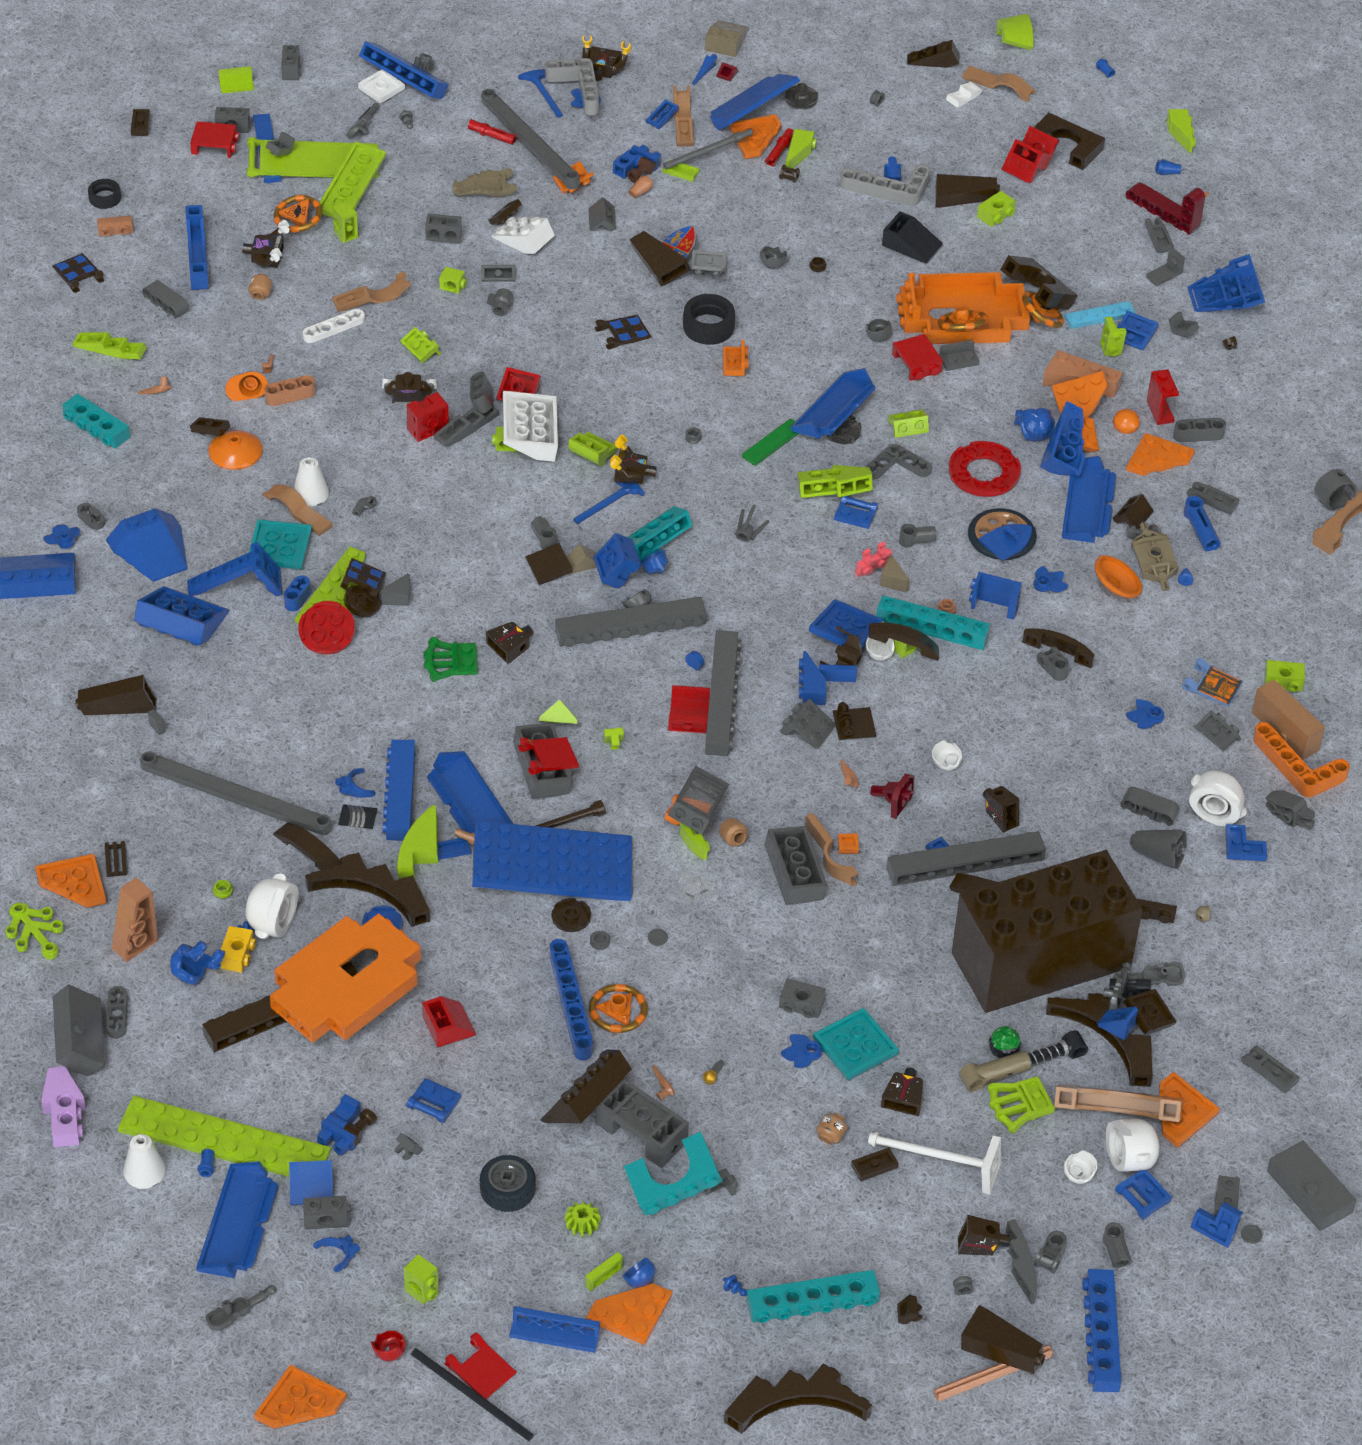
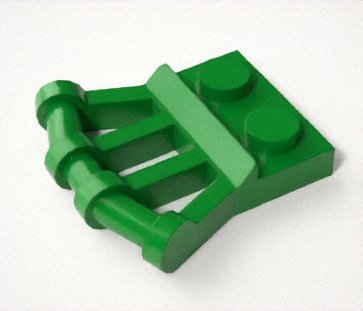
[423,637,477,682]

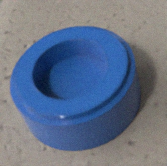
[685,651,704,671]

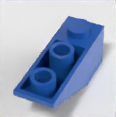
[799,651,826,705]

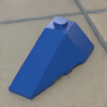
[1040,401,1085,476]

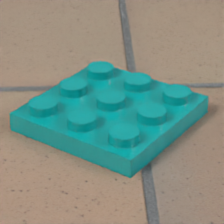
[248,519,312,570]
[813,1007,899,1080]

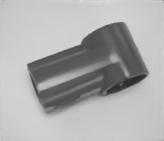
[531,516,557,549]
[899,524,937,547]
[1102,1222,1132,1268]

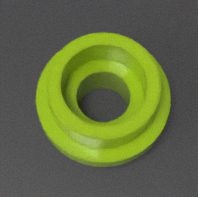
[213,880,233,899]

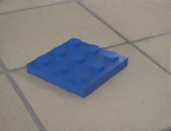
[809,599,884,648]

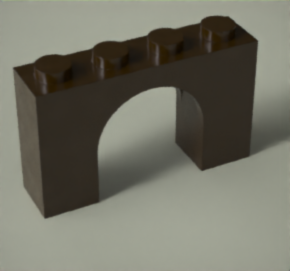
[1034,112,1105,170]
[1000,255,1078,310]

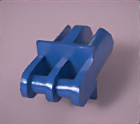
[884,156,902,181]

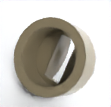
[1196,906,1210,922]

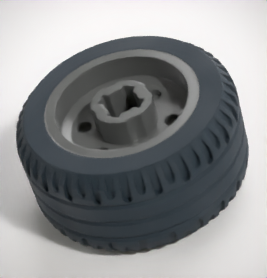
[480,1155,536,1212]

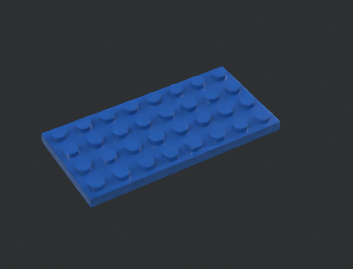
[472,820,632,901]

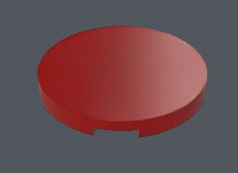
[298,601,355,655]

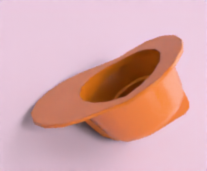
[225,371,268,401]

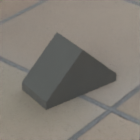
[379,573,411,606]

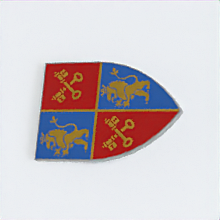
[662,225,696,258]

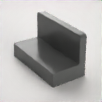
[588,197,616,231]

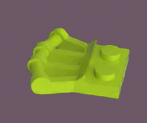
[987,1076,1055,1134]

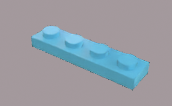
[1065,301,1136,329]

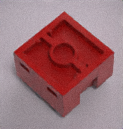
[406,392,449,442]

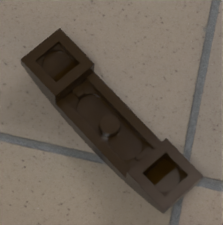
[868,623,939,661]
[1022,628,1095,668]
[273,823,340,870]

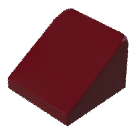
[716,62,739,82]

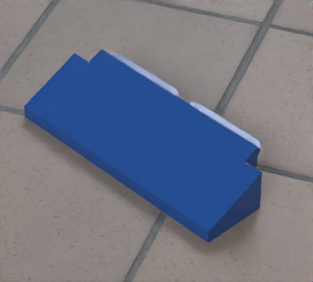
[709,74,800,130]
[790,368,876,439]
[1062,456,1116,543]
[427,751,513,833]
[196,1161,278,1278]

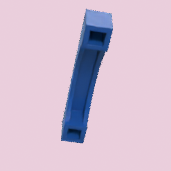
[185,205,209,290]

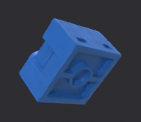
[593,533,641,588]

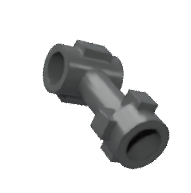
[1126,524,1162,539]

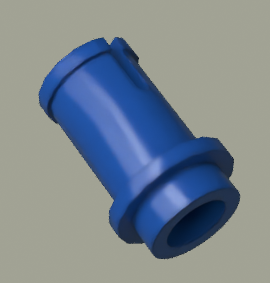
[1096,59,1115,78]
[197,1149,215,1177]

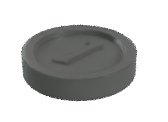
[648,929,668,946]
[1241,1225,1263,1244]

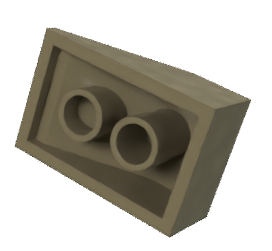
[705,20,749,57]

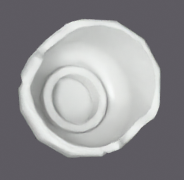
[866,636,895,661]
[932,740,962,771]
[1064,1150,1098,1184]

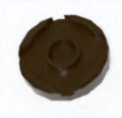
[344,585,381,617]
[551,898,591,932]

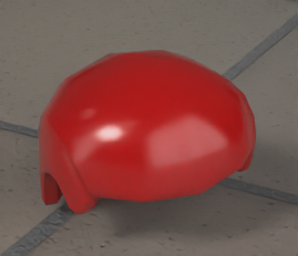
[371,1330,406,1361]

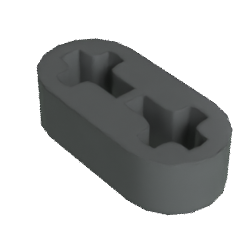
[77,503,105,530]

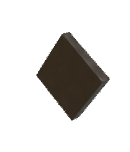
[525,543,573,585]
[1123,989,1177,1035]

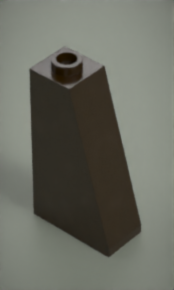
[935,174,1000,208]
[629,231,691,286]
[75,675,157,715]
[961,1305,1045,1374]

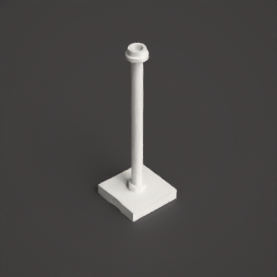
[868,1132,1002,1195]

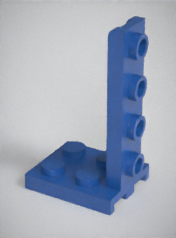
[187,542,283,596]

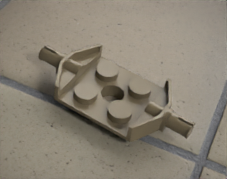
[1131,522,1179,591]

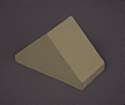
[567,544,597,575]
[880,556,910,592]

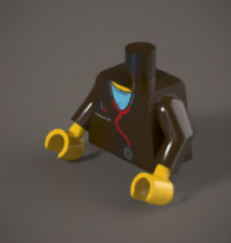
[582,35,632,81]
[610,434,657,484]

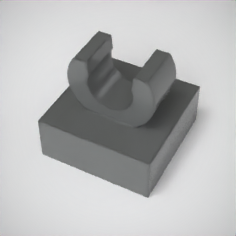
[394,1133,423,1160]

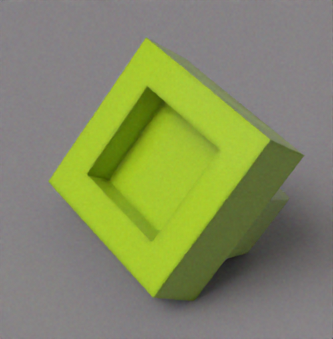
[603,727,624,750]

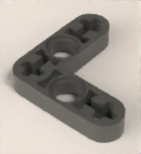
[866,444,932,480]

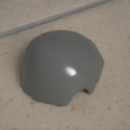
[760,246,787,268]
[866,319,892,342]
[621,589,651,608]

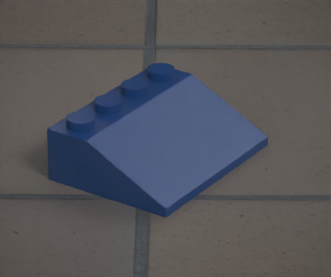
[0,553,75,599]
[134,586,230,645]

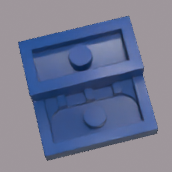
[1117,311,1159,351]

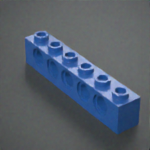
[1082,1269,1121,1392]

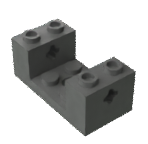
[596,1078,689,1168]

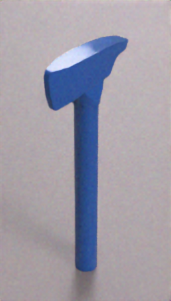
[518,69,563,118]
[573,482,644,524]

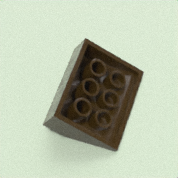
[540,1049,632,1124]

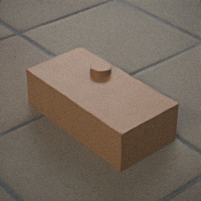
[1252,679,1325,760]

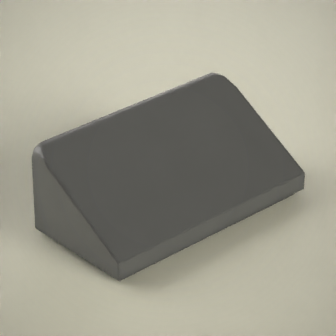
[481,265,516,282]

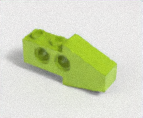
[797,465,873,498]

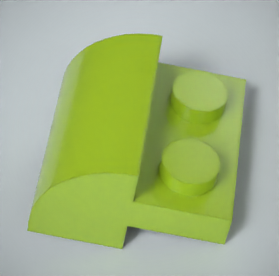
[568,432,617,466]

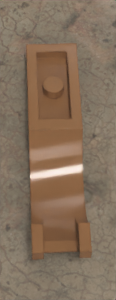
[962,66,1035,102]
[673,85,694,147]
[332,271,411,312]
[262,484,333,536]
[805,813,858,886]

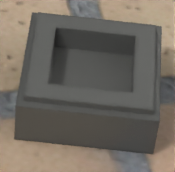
[148,709,165,735]

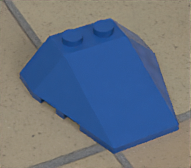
[1187,254,1265,312]
[106,508,187,582]

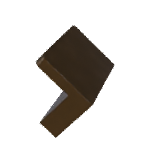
[1112,494,1154,529]

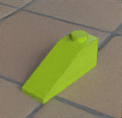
[786,129,817,168]

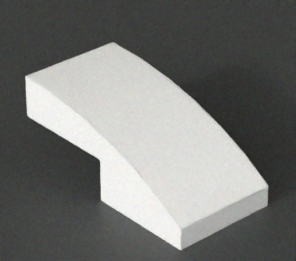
[946,82,982,108]

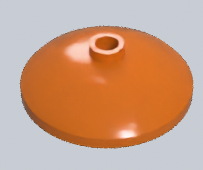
[208,430,263,470]
[1094,555,1142,598]

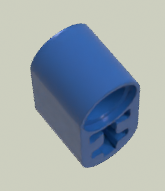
[284,575,311,611]

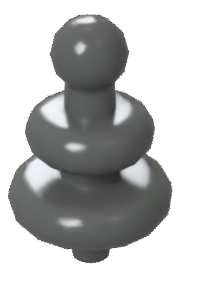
[399,110,413,129]

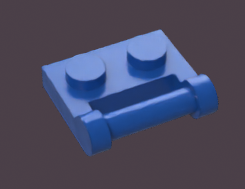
[834,495,878,529]
[406,1078,461,1123]
[1115,1170,1172,1220]

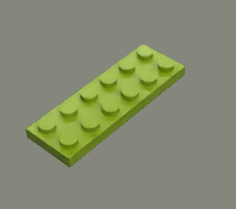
[319,141,386,218]

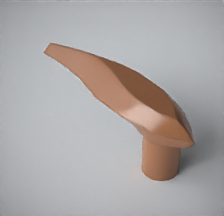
[138,376,172,394]
[840,759,859,787]
[652,1065,674,1101]

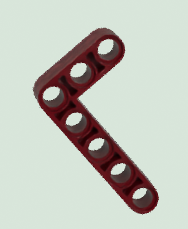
[1126,182,1205,235]

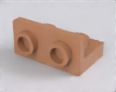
[97,215,133,236]

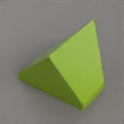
[539,699,578,724]

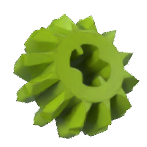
[564,1200,601,1237]

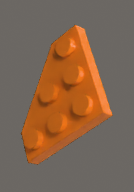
[729,114,781,159]
[1051,371,1108,418]
[1126,433,1195,476]
[35,854,106,908]
[1159,1071,1220,1148]
[586,1283,673,1345]
[254,1364,347,1429]

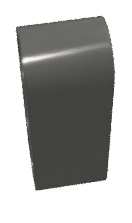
[142,280,189,319]
[470,372,492,414]
[1173,418,1226,442]
[1120,787,1180,826]

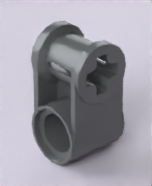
[1037,646,1069,681]
[1034,1230,1067,1274]

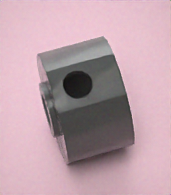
[1314,469,1357,511]

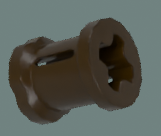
[779,164,800,183]

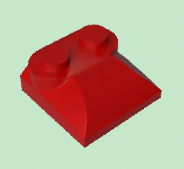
[496,367,541,401]

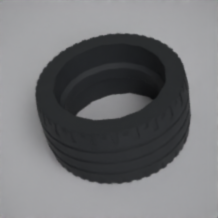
[683,294,735,345]

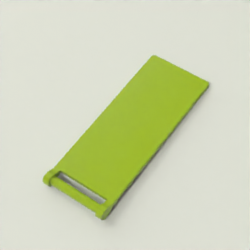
[246,137,378,178]

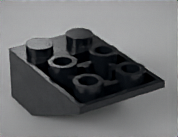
[882,211,943,264]

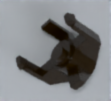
[820,626,862,666]

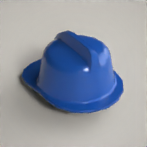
[640,549,668,574]

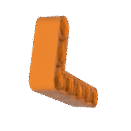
[1253,722,1350,797]

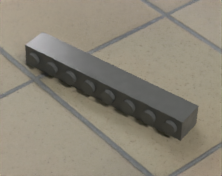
[555,596,707,647]
[705,630,742,756]
[887,831,1046,886]

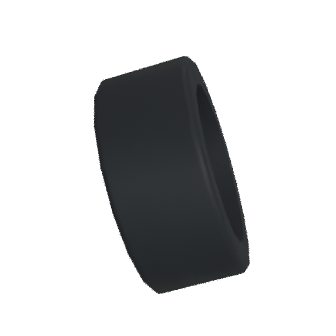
[88,179,121,209]

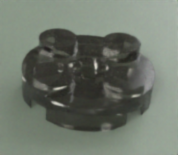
[785,83,818,110]
[827,415,862,444]

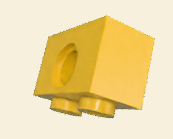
[220,926,256,973]

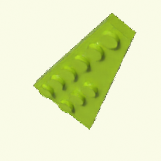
[295,546,366,624]

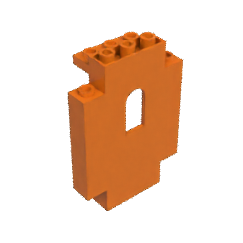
[896,272,1030,344]
[270,913,421,1043]

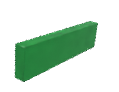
[742,418,799,466]

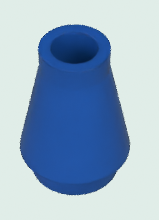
[1155,159,1181,175]

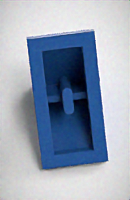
[1097,1006,1138,1040]

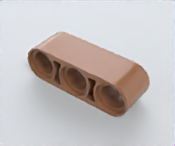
[264,375,315,406]

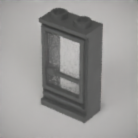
[668,765,729,834]

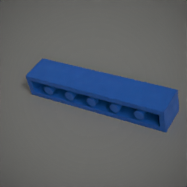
[359,41,449,99]
[382,739,415,841]

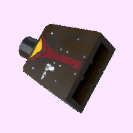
[486,622,533,664]
[983,786,1020,833]
[881,1068,923,1117]
[958,1215,1010,1256]

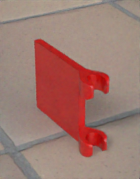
[518,737,579,775]
[445,1332,517,1399]

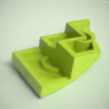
[996,14,1033,50]

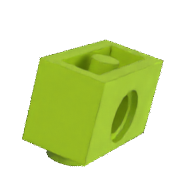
[977,191,1016,227]
[332,201,358,243]
[1264,660,1305,692]
[404,1254,439,1305]

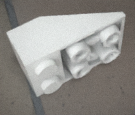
[491,217,555,254]

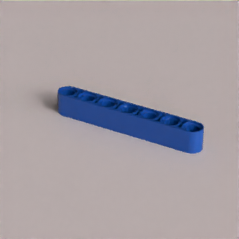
[550,939,593,1061]

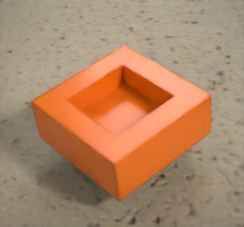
[838,833,859,854]

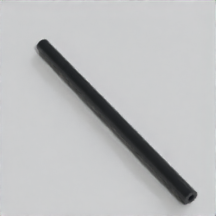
[411,1348,534,1442]

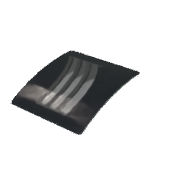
[338,804,378,829]

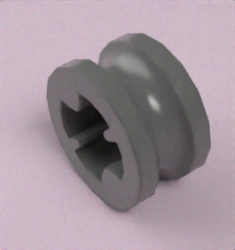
[870,90,885,107]
[685,427,701,444]
[953,1276,974,1295]

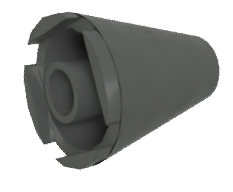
[1130,829,1187,868]

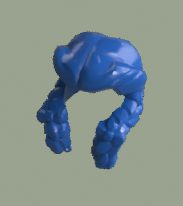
[1014,408,1055,442]
[170,940,225,985]

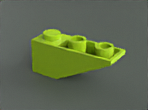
[1167,109,1196,153]

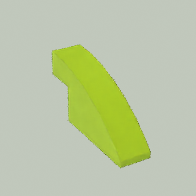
[397,805,438,879]

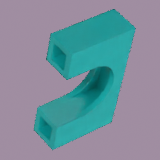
[623,1131,723,1216]

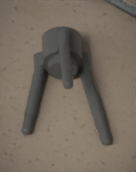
[735,504,769,542]

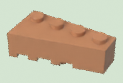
[1043,350,1123,397]
[112,877,158,962]

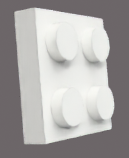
[358,69,405,104]

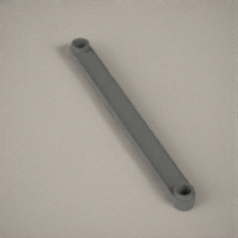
[481,89,580,189]
[140,751,332,835]

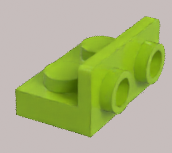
[1100,317,1127,356]
[400,327,441,364]
[888,409,929,438]

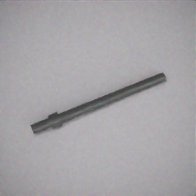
[663,129,753,169]

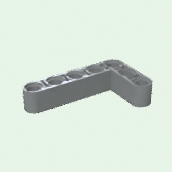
[545,58,599,115]
[840,164,930,206]

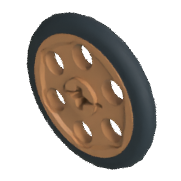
[968,508,1037,560]

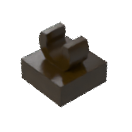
[897,1294,923,1324]

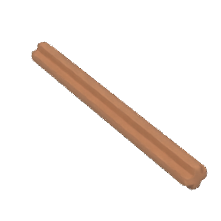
[934,1345,1053,1401]

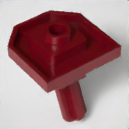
[870,773,915,819]

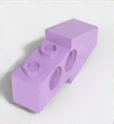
[41,1066,86,1147]

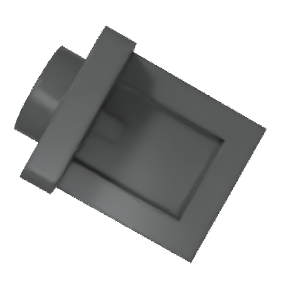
[266,132,295,156]
[1169,312,1199,337]
[704,1168,737,1196]

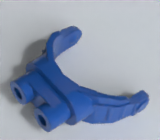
[335,768,375,798]
[313,1235,360,1272]

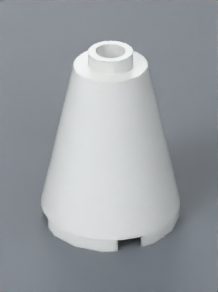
[293,457,329,506]
[123,1134,166,1189]

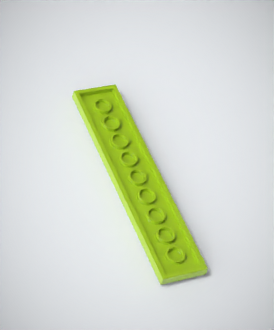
[118,1095,331,1177]

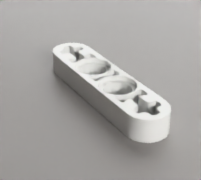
[303,309,365,343]

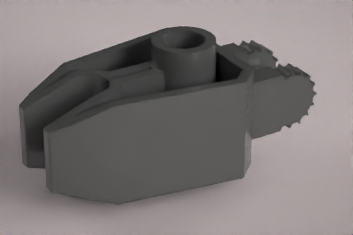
[1266,790,1315,829]

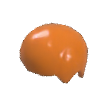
[1112,409,1140,434]

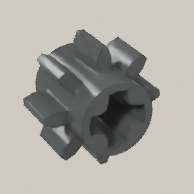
[414,53,434,72]

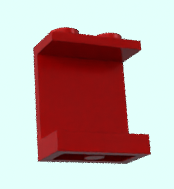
[190,121,239,158]
[892,334,943,381]
[1147,369,1179,425]
[668,685,710,734]

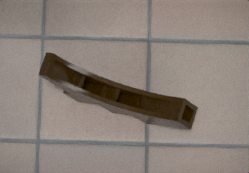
[305,852,430,927]
[1046,993,1153,1087]
[724,1363,872,1434]

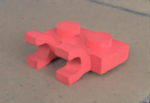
[854,541,892,577]

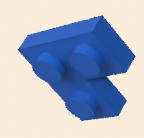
[1225,824,1267,861]
[1191,1202,1243,1248]

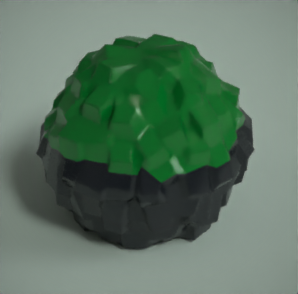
[989,1026,1021,1058]

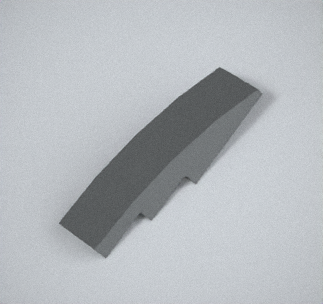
[433,406,500,447]
[1006,1219,1037,1304]

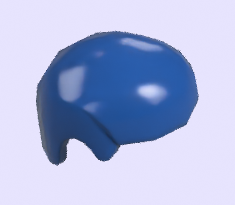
[623,1257,655,1288]

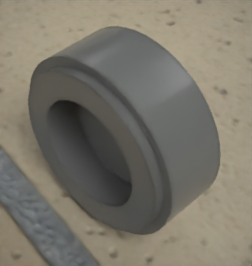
[590,931,610,950]

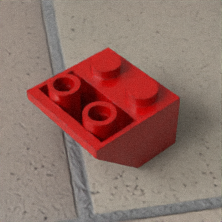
[422,996,476,1048]

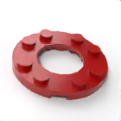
[948,441,1021,497]

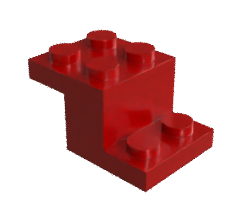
[1001,126,1060,183]

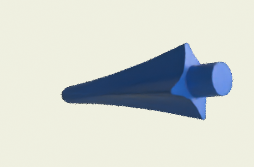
[692,54,717,85]

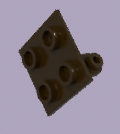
[832,702,877,740]

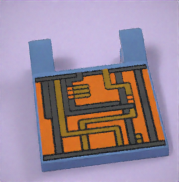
[1182,658,1243,707]

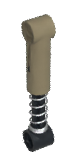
[959,1030,1088,1092]

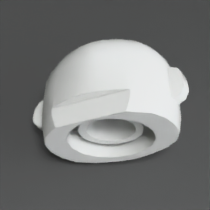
[1189,770,1247,827]
[245,874,299,940]
[1106,1119,1160,1172]

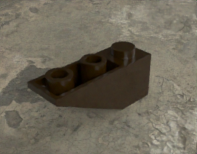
[907,40,960,68]

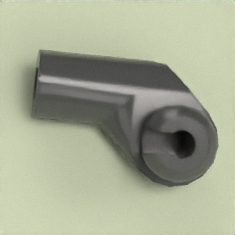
[352,496,377,517]

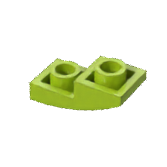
[679,823,710,860]

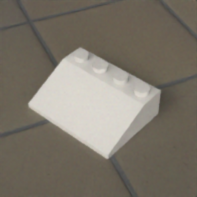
[503,391,558,462]

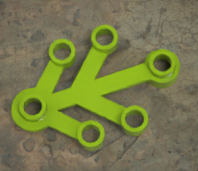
[5,902,64,960]

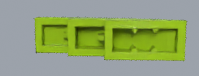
[72,332,147,360]

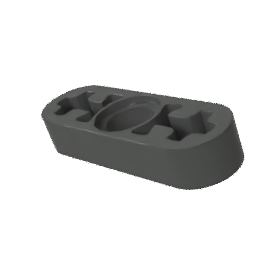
[106,986,127,1039]

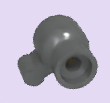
[486,288,513,316]

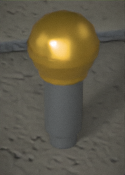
[703,1060,724,1085]

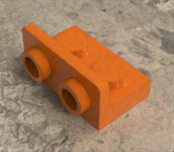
[553,161,594,194]

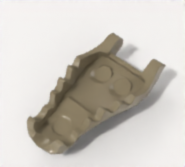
[452,168,517,197]

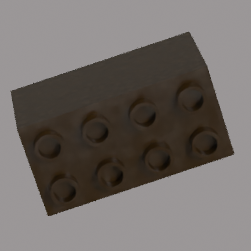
[952,849,1143,1013]

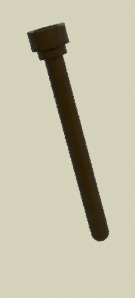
[535,800,606,828]

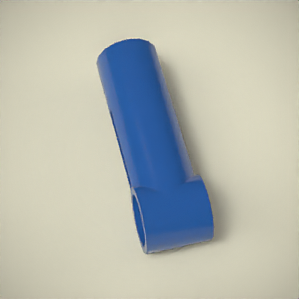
[1184,496,1221,551]

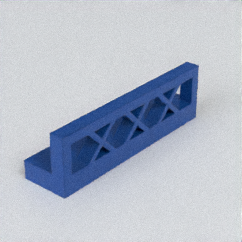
[510,1306,600,1353]

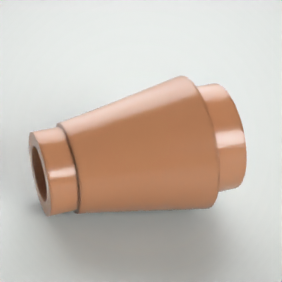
[628,175,653,198]

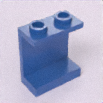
[969,572,1022,620]

